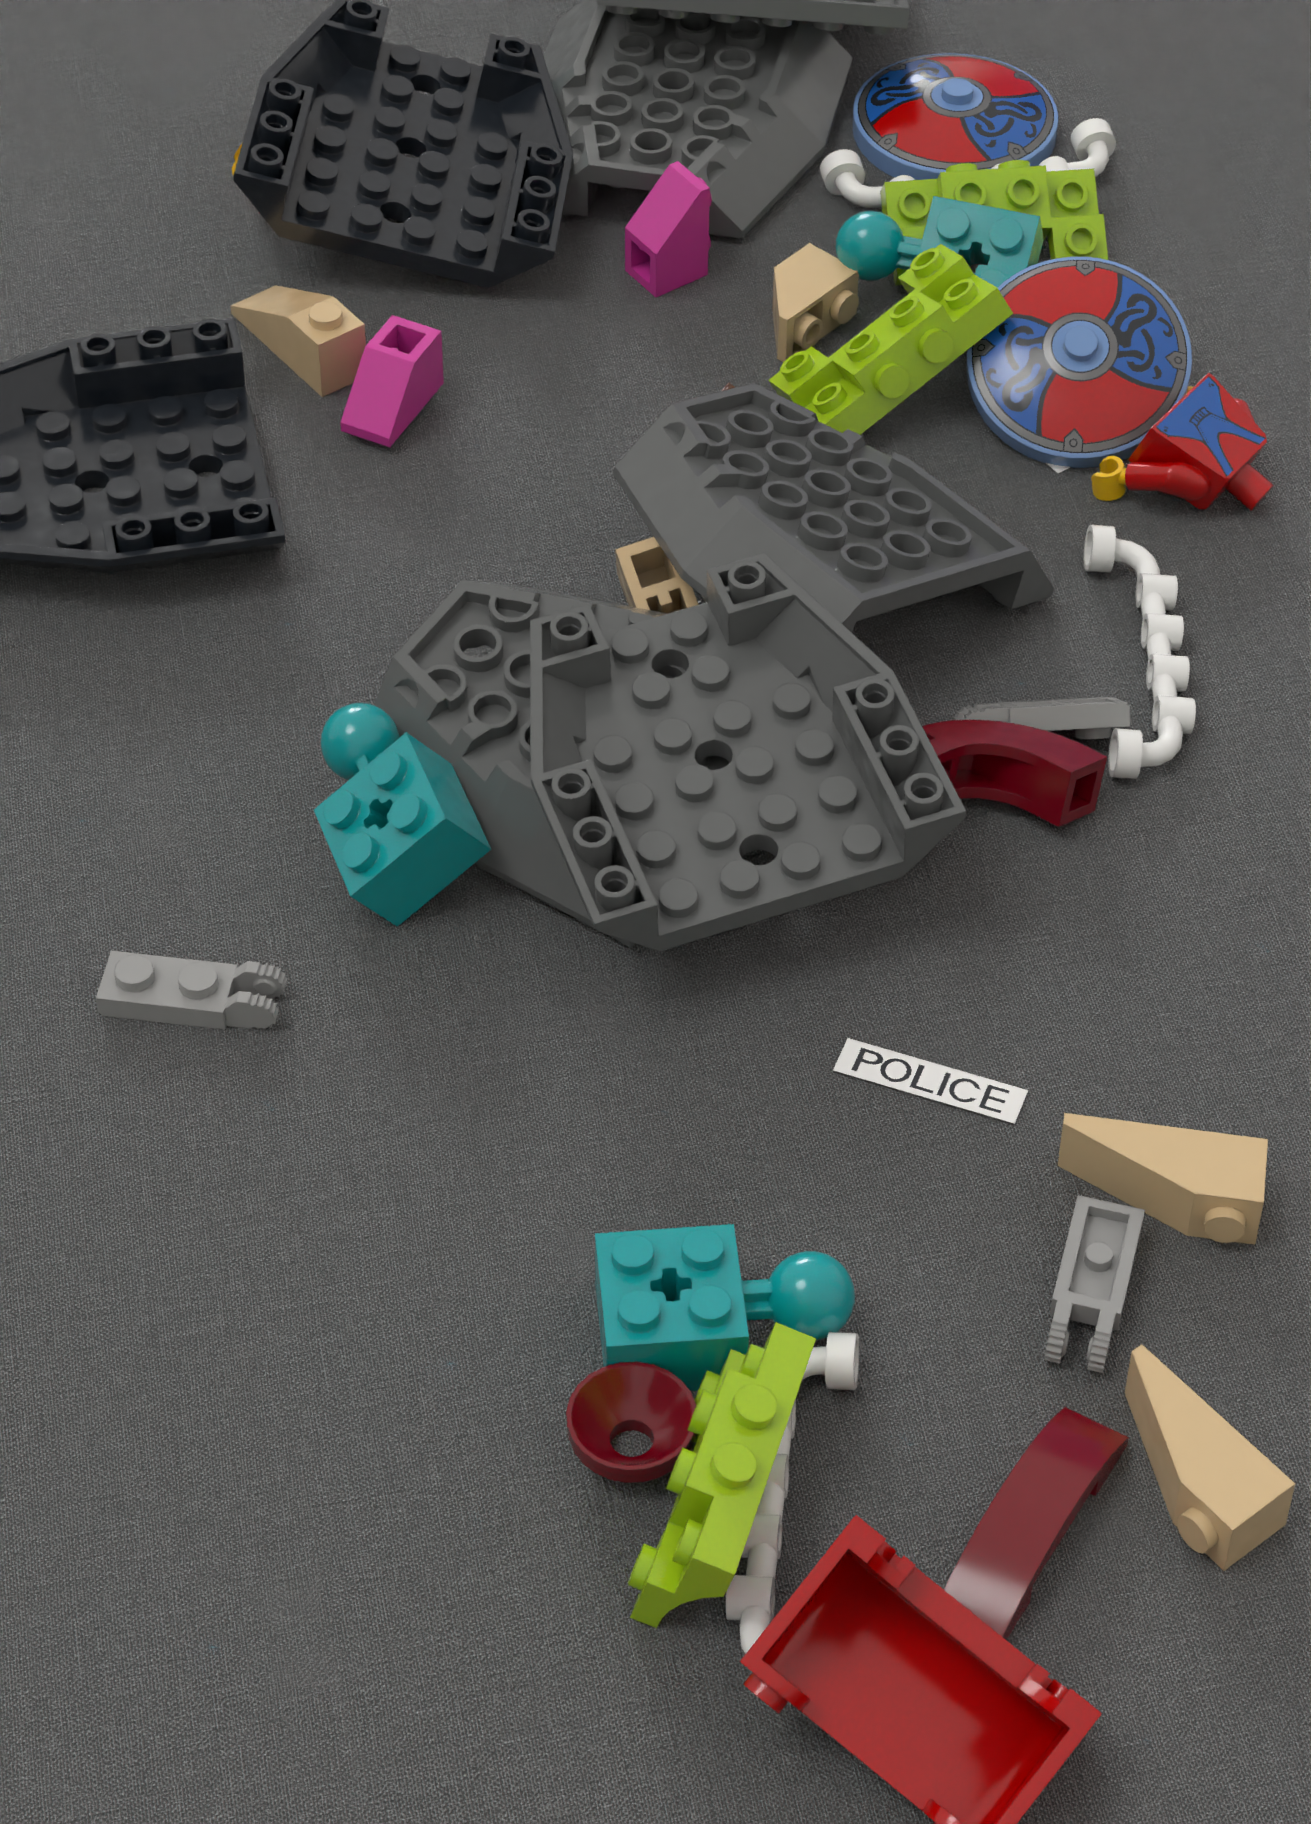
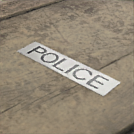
[833,1038,1028,1124]

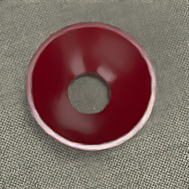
[566,1362,696,1483]

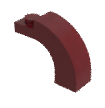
[922,719,1107,827]

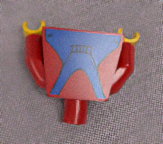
[1091,373,1274,511]

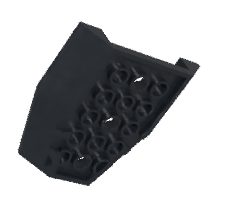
[233,0,573,288]
[0,318,286,573]

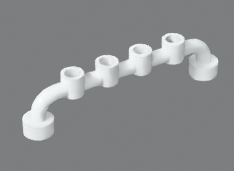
[820,118,1116,208]
[1084,525,1196,779]
[726,1332,859,1654]

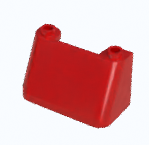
[740,1515,1102,1824]

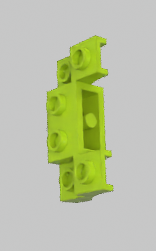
[880,160,1108,286]
[768,244,1013,435]
[627,1322,816,1628]

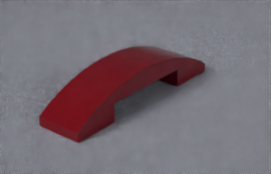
[944,1407,1129,1640]

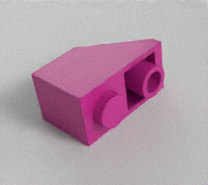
[625,161,712,298]
[340,315,444,447]

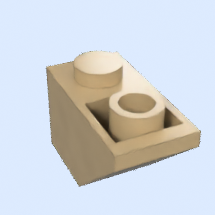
[772,243,859,362]

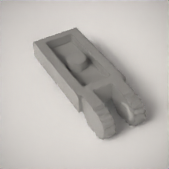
[952,697,1130,739]
[96,951,287,1030]
[1044,1195,1145,1373]

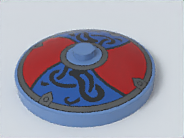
[852,53,1058,180]
[967,257,1192,468]

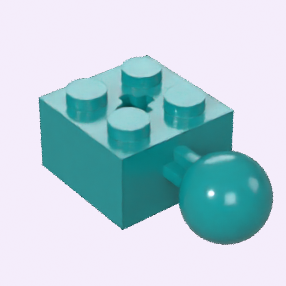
[835,196,1044,288]
[314,703,491,926]
[595,1224,855,1391]

